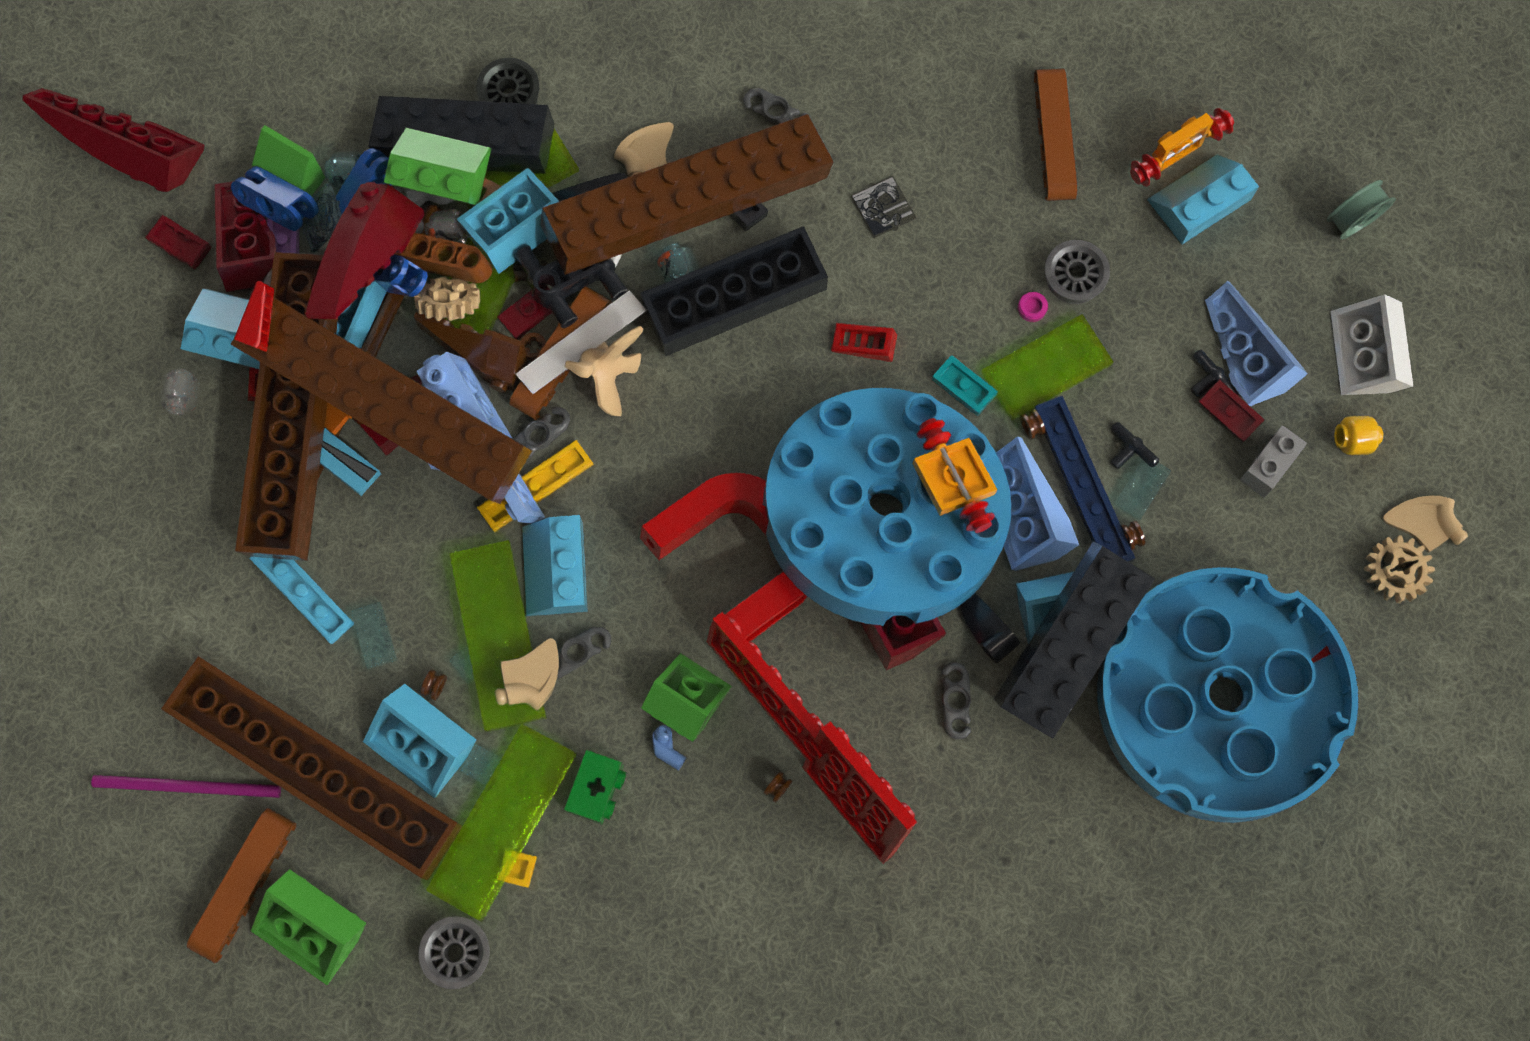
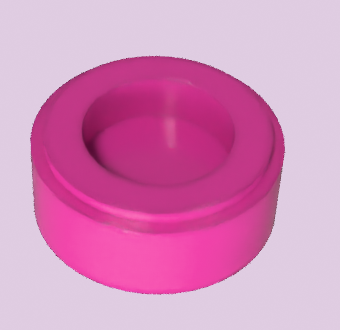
[1018,292,1048,322]

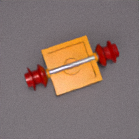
[1130,108,1234,187]
[912,418,997,533]

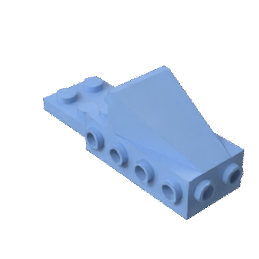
[416,352,545,523]

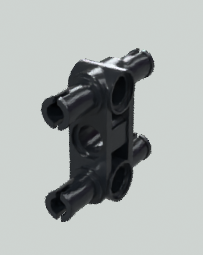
[514,246,628,329]

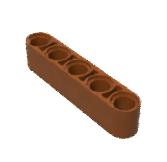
[1034,68,1077,201]
[393,233,493,283]
[509,286,612,420]
[187,808,297,963]

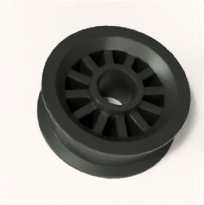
[476,58,539,104]

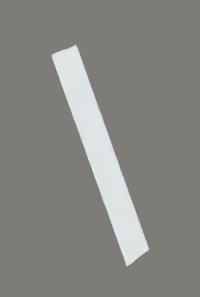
[516,290,647,394]

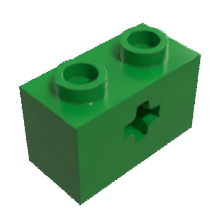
[564,750,627,825]

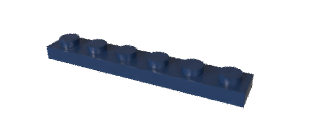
[1033,396,1135,562]

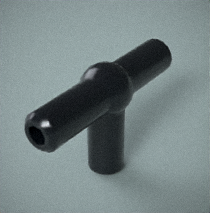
[1191,349,1239,397]
[1111,422,1160,469]

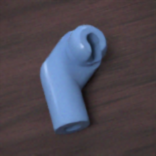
[652,725,686,771]

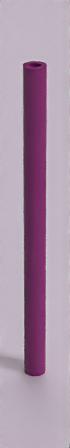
[91,775,281,798]

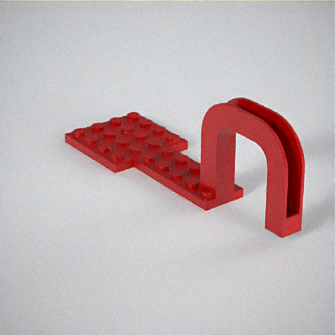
[640,473,917,864]

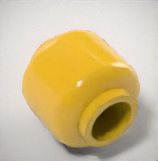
[1334,416,1383,455]

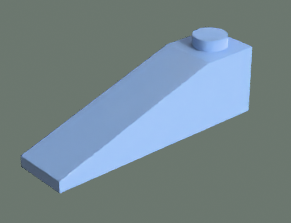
[1205,281,1308,406]
[996,437,1079,571]

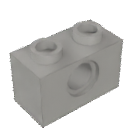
[1240,425,1307,498]

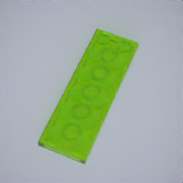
[449,540,547,732]
[426,723,577,922]

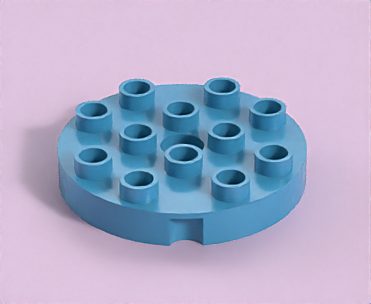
[762,388,1011,626]
[1097,567,1358,823]

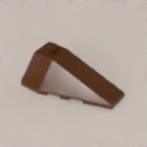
[414,312,529,393]

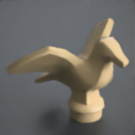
[565,326,643,416]

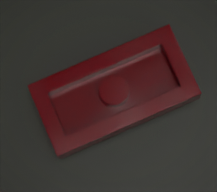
[1199,380,1265,443]

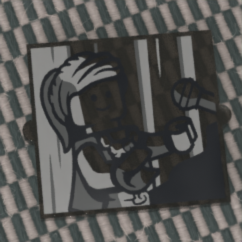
[851,176,916,238]

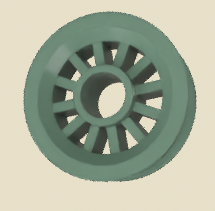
[1327,180,1396,240]

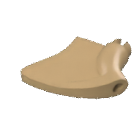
[614,122,673,177]
[1383,496,1468,553]
[495,638,559,711]

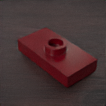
[145,215,212,270]
[497,284,552,340]

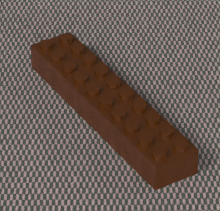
[540,114,833,275]
[235,252,338,561]
[231,297,532,504]
[161,656,463,881]

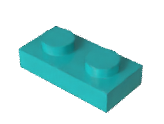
[932,355,998,416]

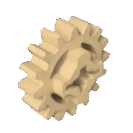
[414,277,480,321]
[1364,535,1435,603]

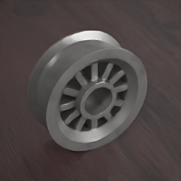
[1045,240,1110,304]
[419,916,490,989]

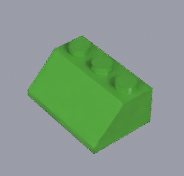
[384,128,491,205]
[251,869,366,985]

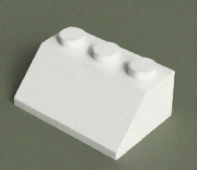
[1330,294,1413,395]

